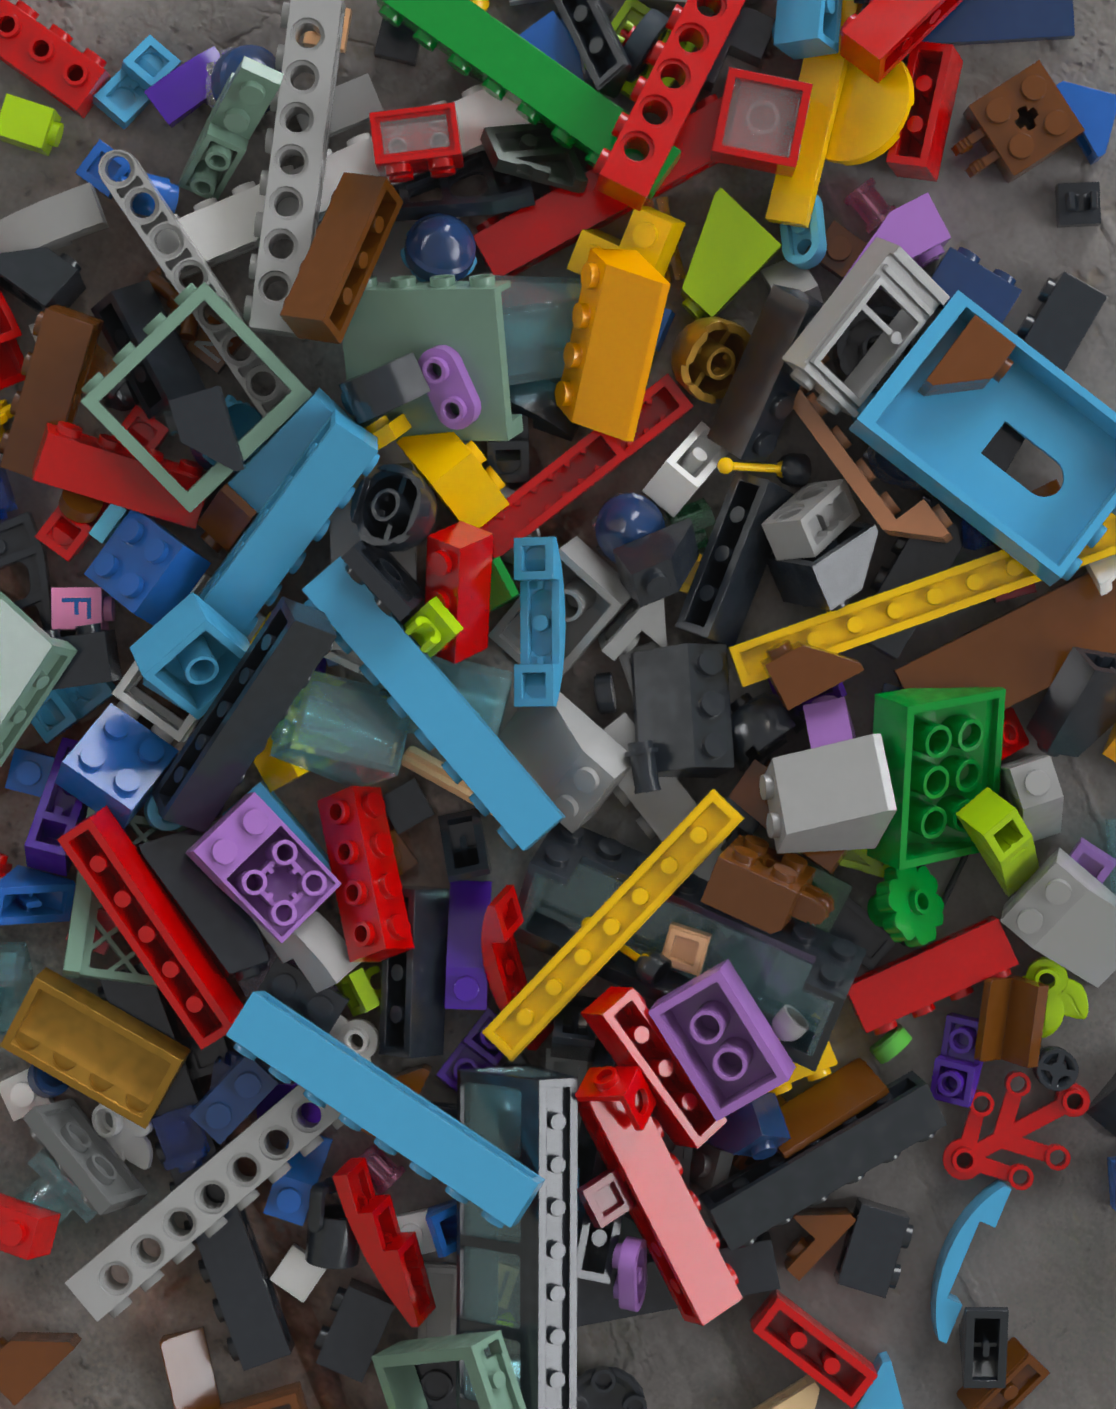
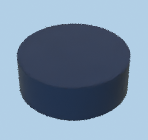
[27,1064,69,1098]

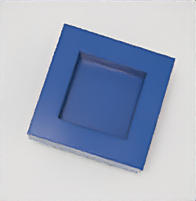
[75,139,131,200]
[5,748,55,797]

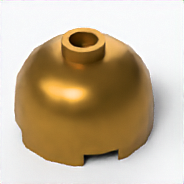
[671,316,751,404]

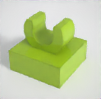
[403,596,464,658]
[337,966,381,1017]

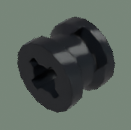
[1032,1046,1079,1091]

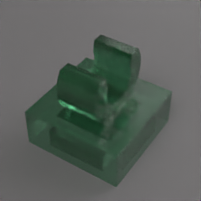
[666,498,716,549]

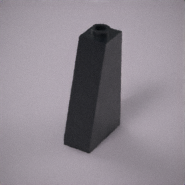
[137,819,269,983]

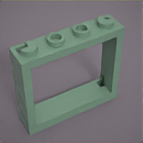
[80,282,313,513]
[371,1330,526,1409]

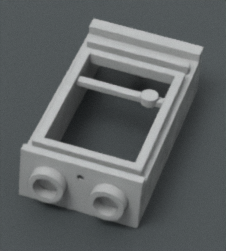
[782,237,950,418]

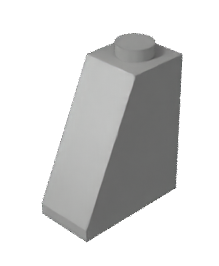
[1000,754,1064,841]

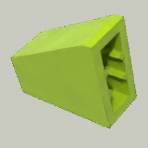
[680,187,781,320]

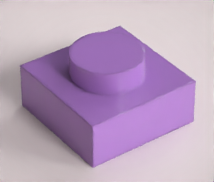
[1069,837,1116,884]

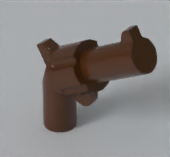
[144,266,199,341]

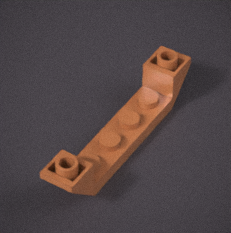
[793,354,953,543]

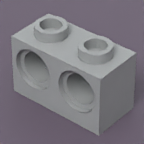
[761,479,860,560]

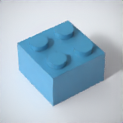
[130,592,250,720]

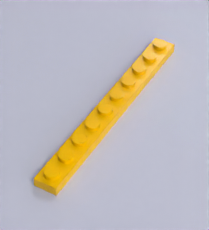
[728,513,1116,687]

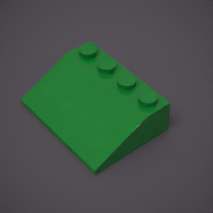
[867,687,1006,870]

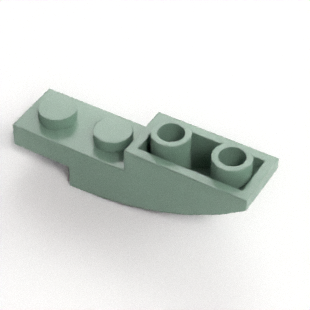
[178,56,284,200]

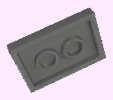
[23,1098,148,1216]

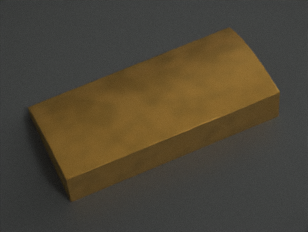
[0,967,191,1129]

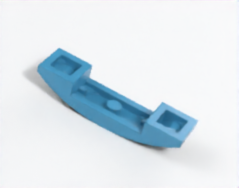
[514,536,566,707]
[930,1179,1011,1343]

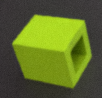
[0,93,64,156]

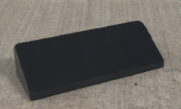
[554,0,632,98]

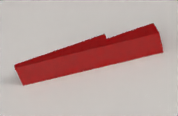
[480,373,693,558]

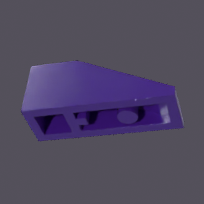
[24,737,88,877]
[445,880,492,1010]

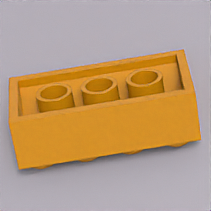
[555,248,670,442]

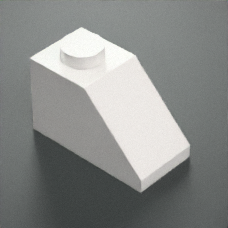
[642,421,729,518]

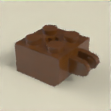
[951,60,1085,183]
[700,834,835,934]

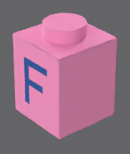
[51,587,115,631]

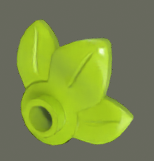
[1023,957,1089,1038]

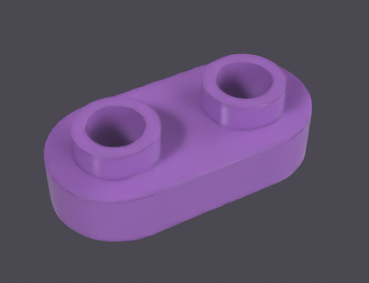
[418,345,481,430]
[612,1236,647,1312]

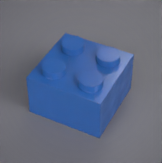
[84,510,211,626]
[54,703,179,830]

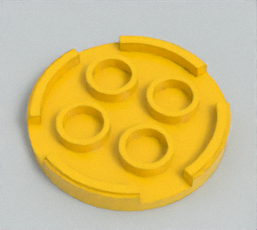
[825,61,914,166]

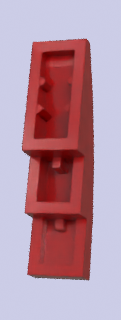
[332,1157,436,1327]

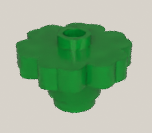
[867,866,944,948]

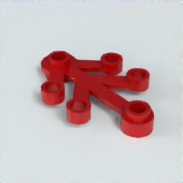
[942,1070,1090,1190]

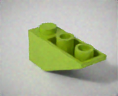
[956,787,1040,897]

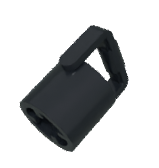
[305,1176,360,1269]

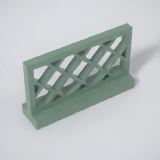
[62,807,186,987]

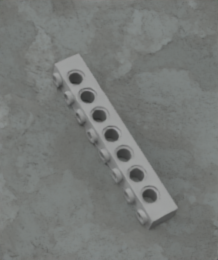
[243,0,346,339]
[65,1085,344,1322]

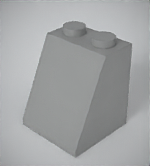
[759,733,897,854]

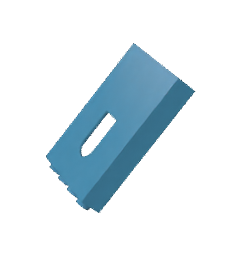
[849,290,1116,586]

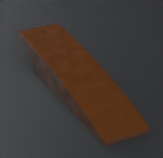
[893,572,1116,709]

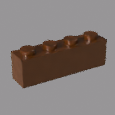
[280,172,403,344]
[0,304,104,478]

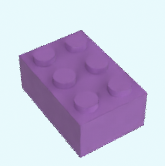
[648,959,796,1122]

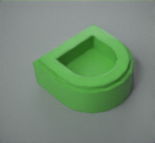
[869,1024,912,1064]

